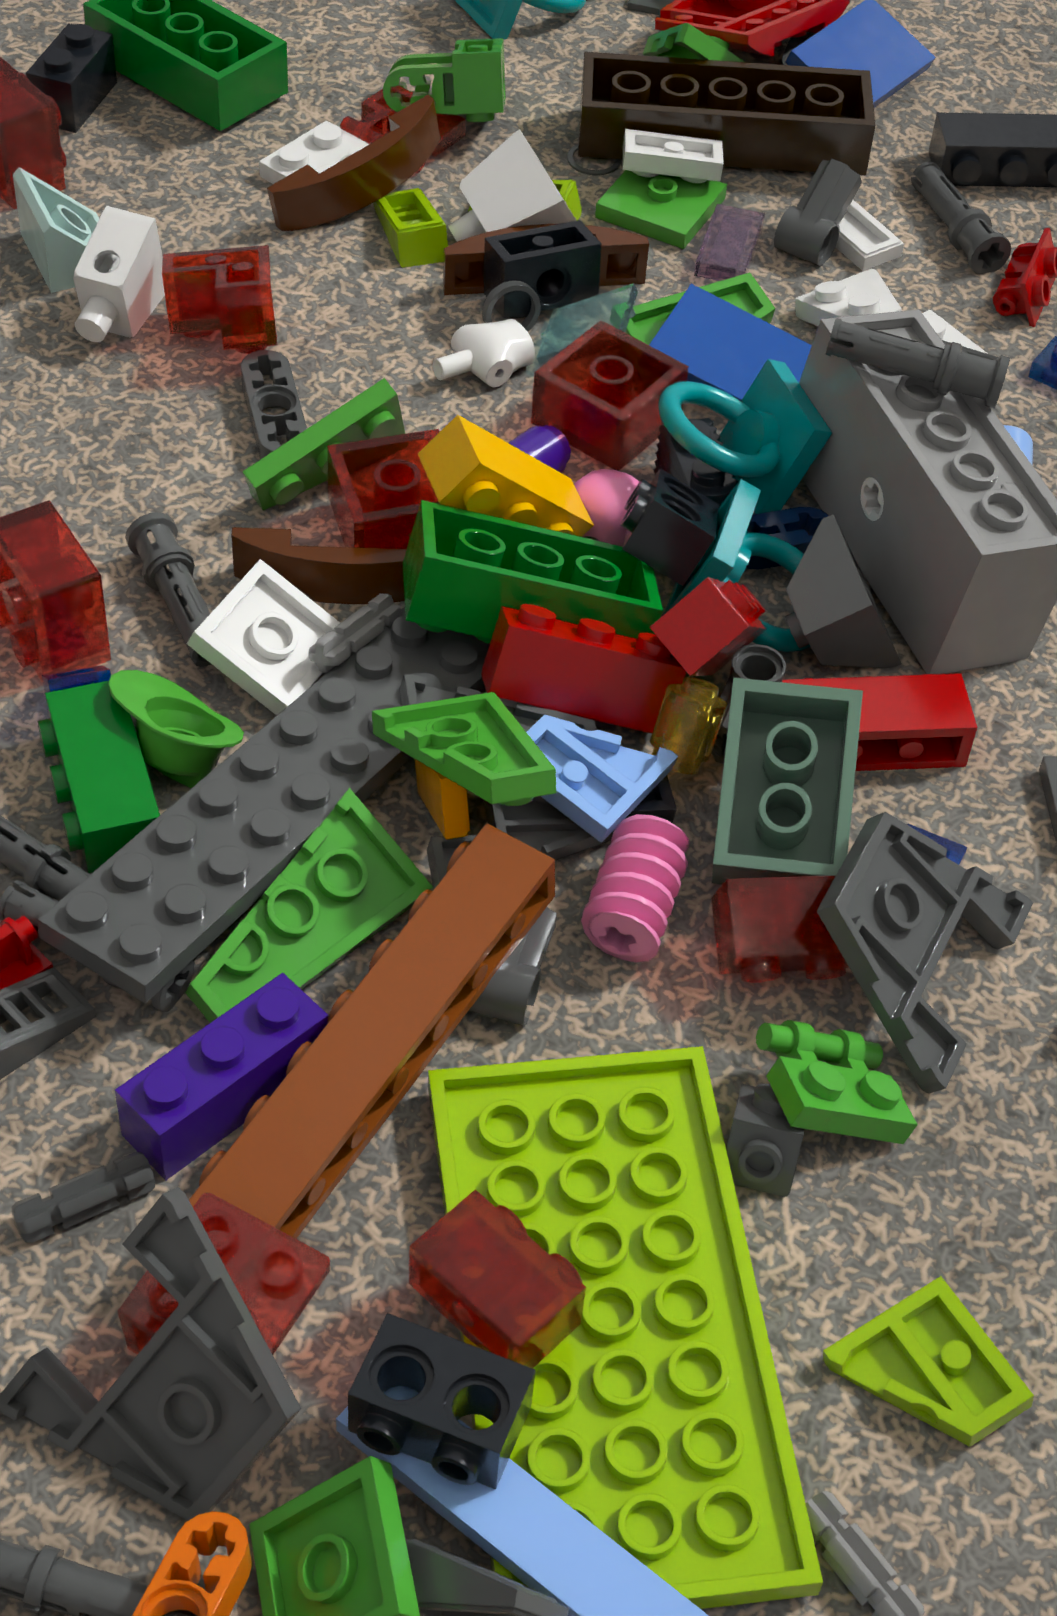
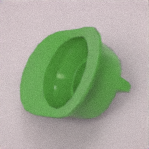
[107,670,244,788]

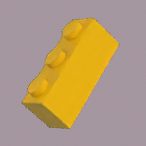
[418,415,594,537]

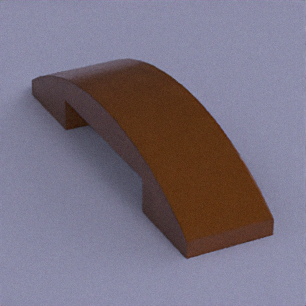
[267,95,440,231]
[443,224,649,295]
[231,527,411,604]

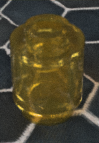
[649,677,728,775]

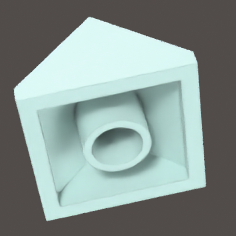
[13,167,99,293]

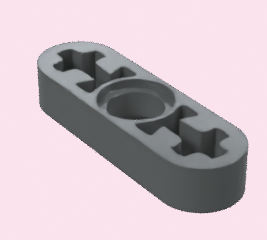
[241,350,307,460]

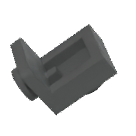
[726,1084,805,1197]

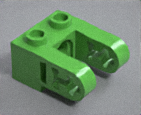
[383,38,506,122]

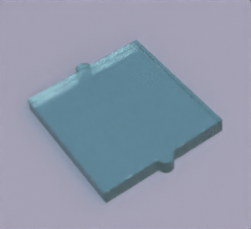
[536,283,638,366]

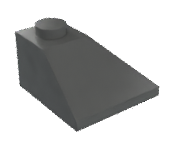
[785,514,902,668]

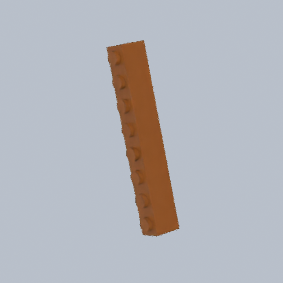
[189,823,555,1305]

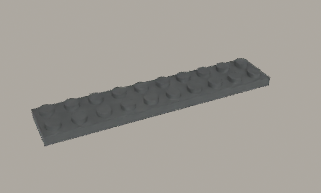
[38,607,490,1004]

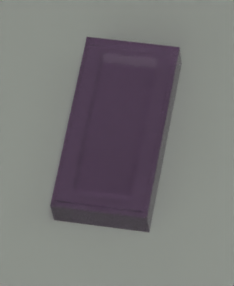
[694,204,765,281]

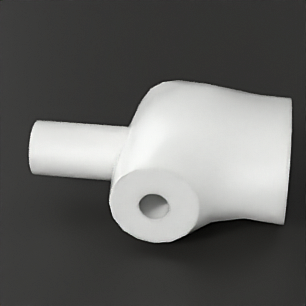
[432,319,535,387]

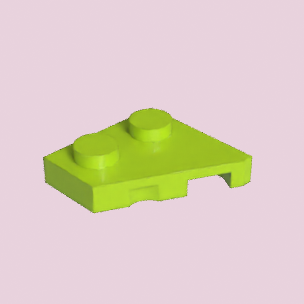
[823,1276,1034,1447]

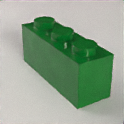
[37,681,160,873]

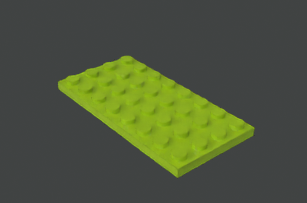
[428,1046,823,1609]

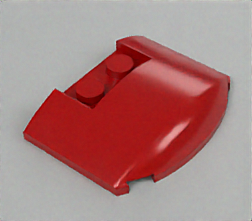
[655,0,850,56]

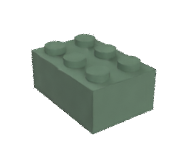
[712,677,863,896]

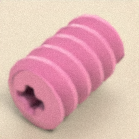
[581,814,689,963]

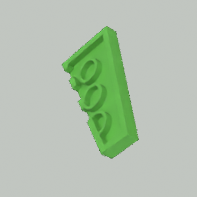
[185,788,433,1023]

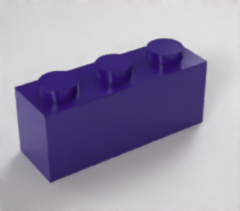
[115,973,328,1181]

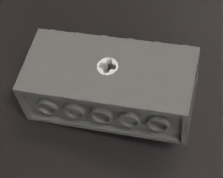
[799,309,1057,674]

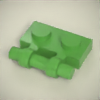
[756,1020,918,1144]

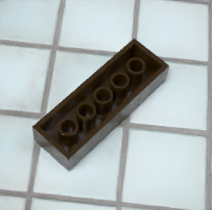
[578,52,876,176]

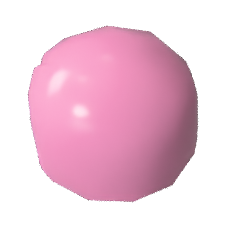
[574,469,639,547]

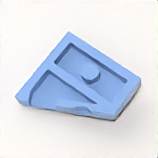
[527,714,678,843]

